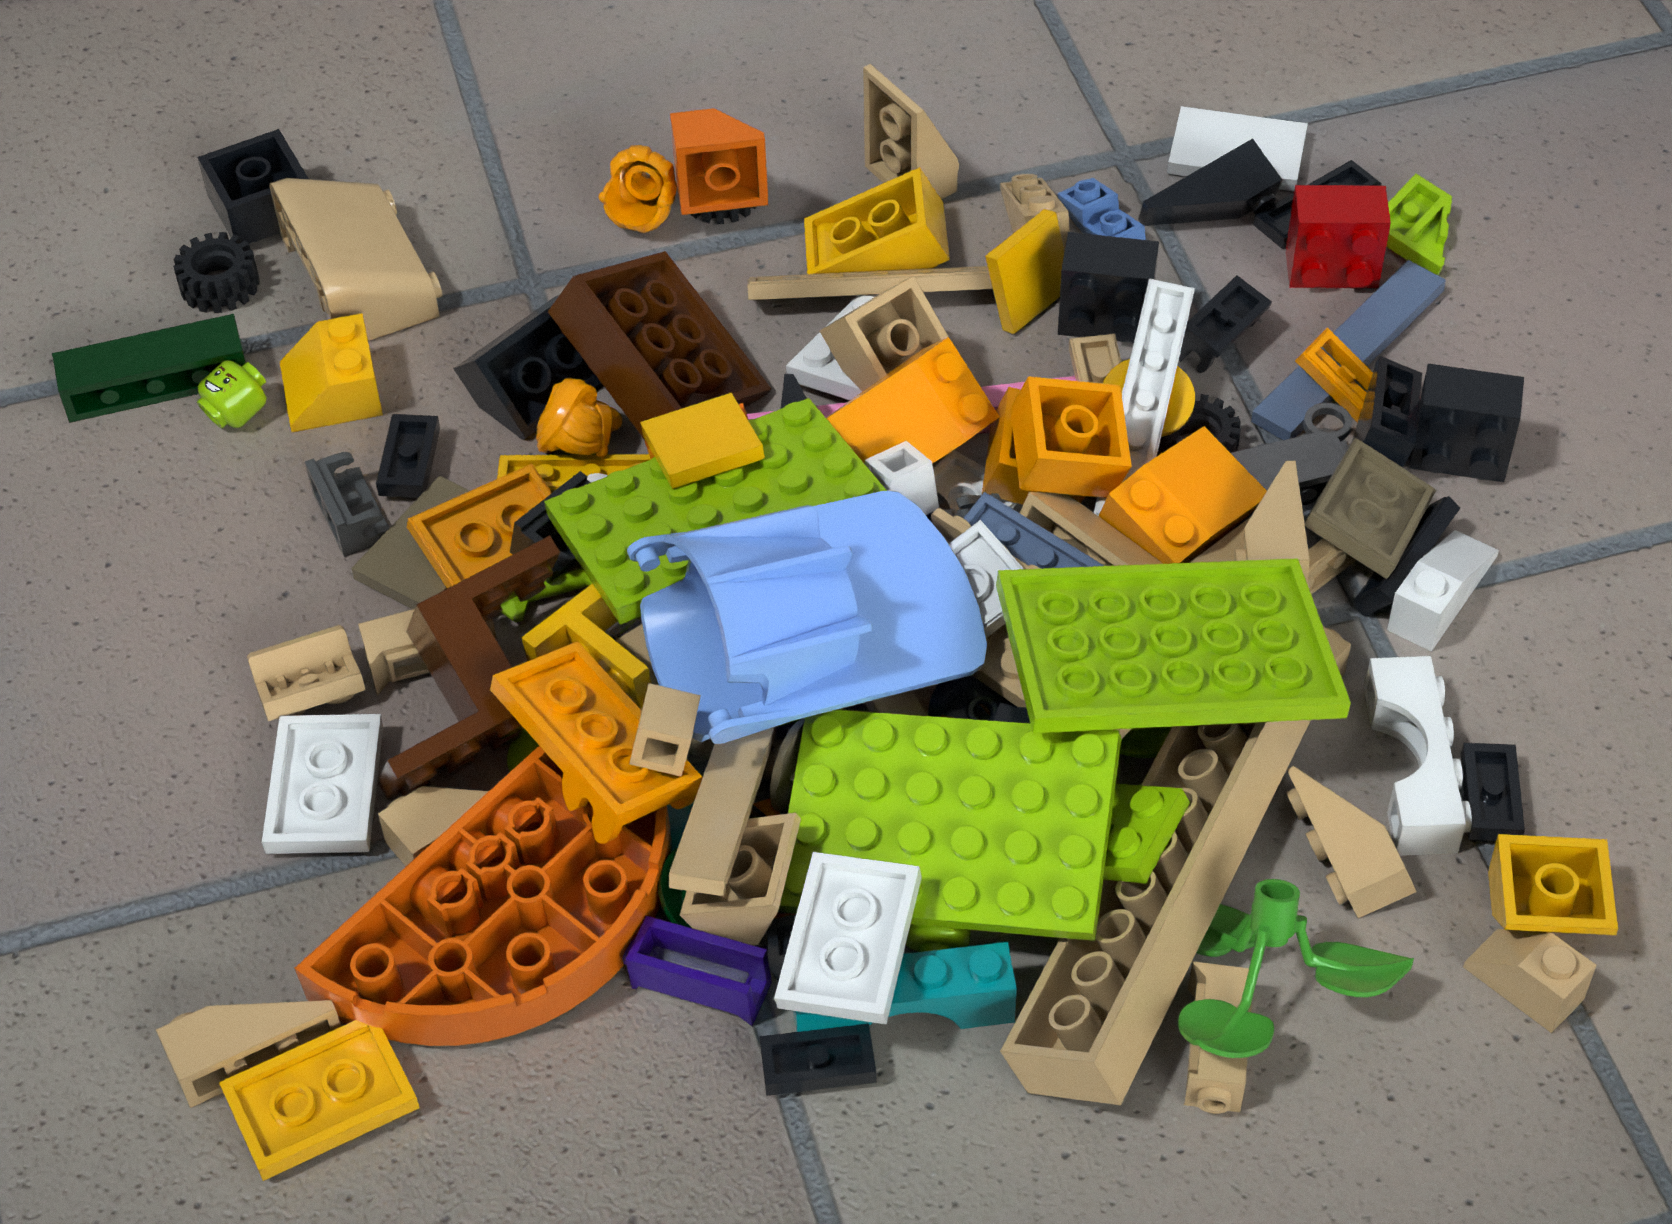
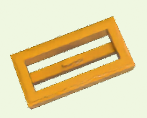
[1295,327,1373,423]

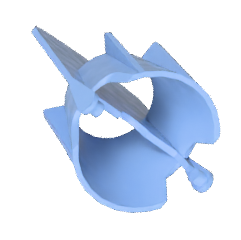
[627,491,987,744]

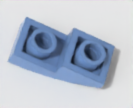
[1057,178,1146,240]

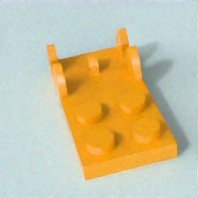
[490,641,703,844]

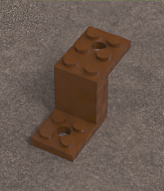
[378,536,560,800]

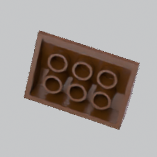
[548,251,772,441]

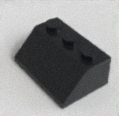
[453,295,601,439]

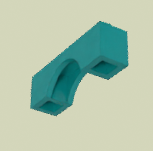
[793,942,1017,1032]

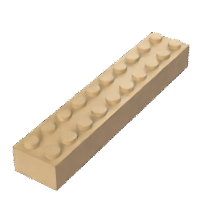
[1000,720,1311,1105]

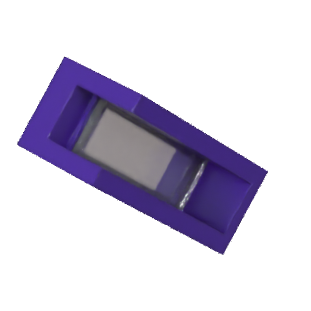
[623,916,772,1026]

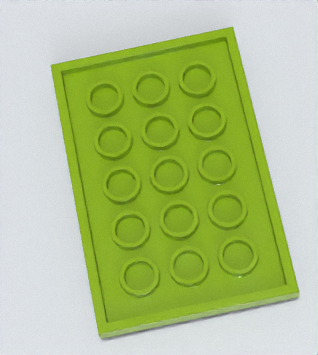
[544,398,887,625]
[996,558,1351,733]
[778,710,1121,941]

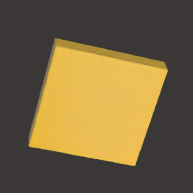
[985,209,1065,334]
[640,393,765,489]

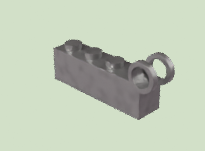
[1231,403,1352,529]

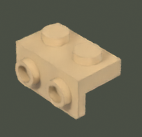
[247,625,366,721]

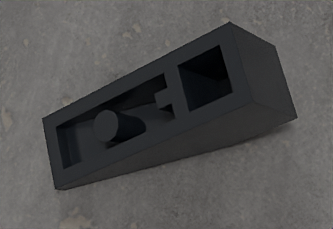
[1138,138,1282,226]
[1351,356,1422,468]

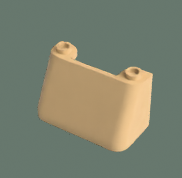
[269,178,442,341]

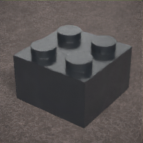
[197,129,309,244]
[1057,232,1159,343]
[1409,363,1524,482]

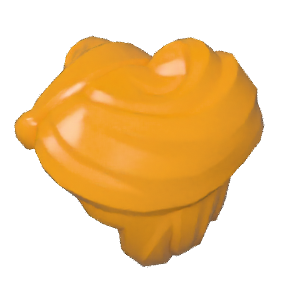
[598,145,677,233]
[536,378,622,457]

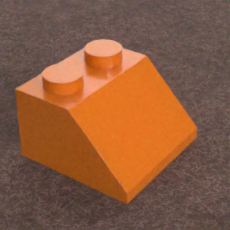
[670,108,768,215]

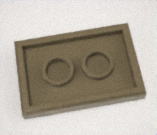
[1304,438,1436,579]
[351,475,470,609]

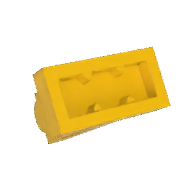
[521,583,652,709]

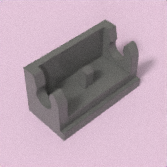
[305,452,390,557]

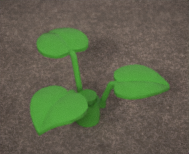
[1178,879,1414,1058]

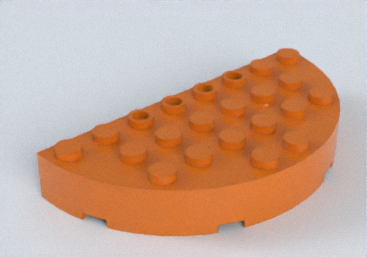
[294,746,672,1046]

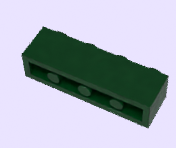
[52,314,246,423]

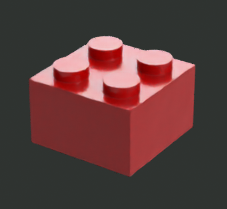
[1286,185,1391,288]

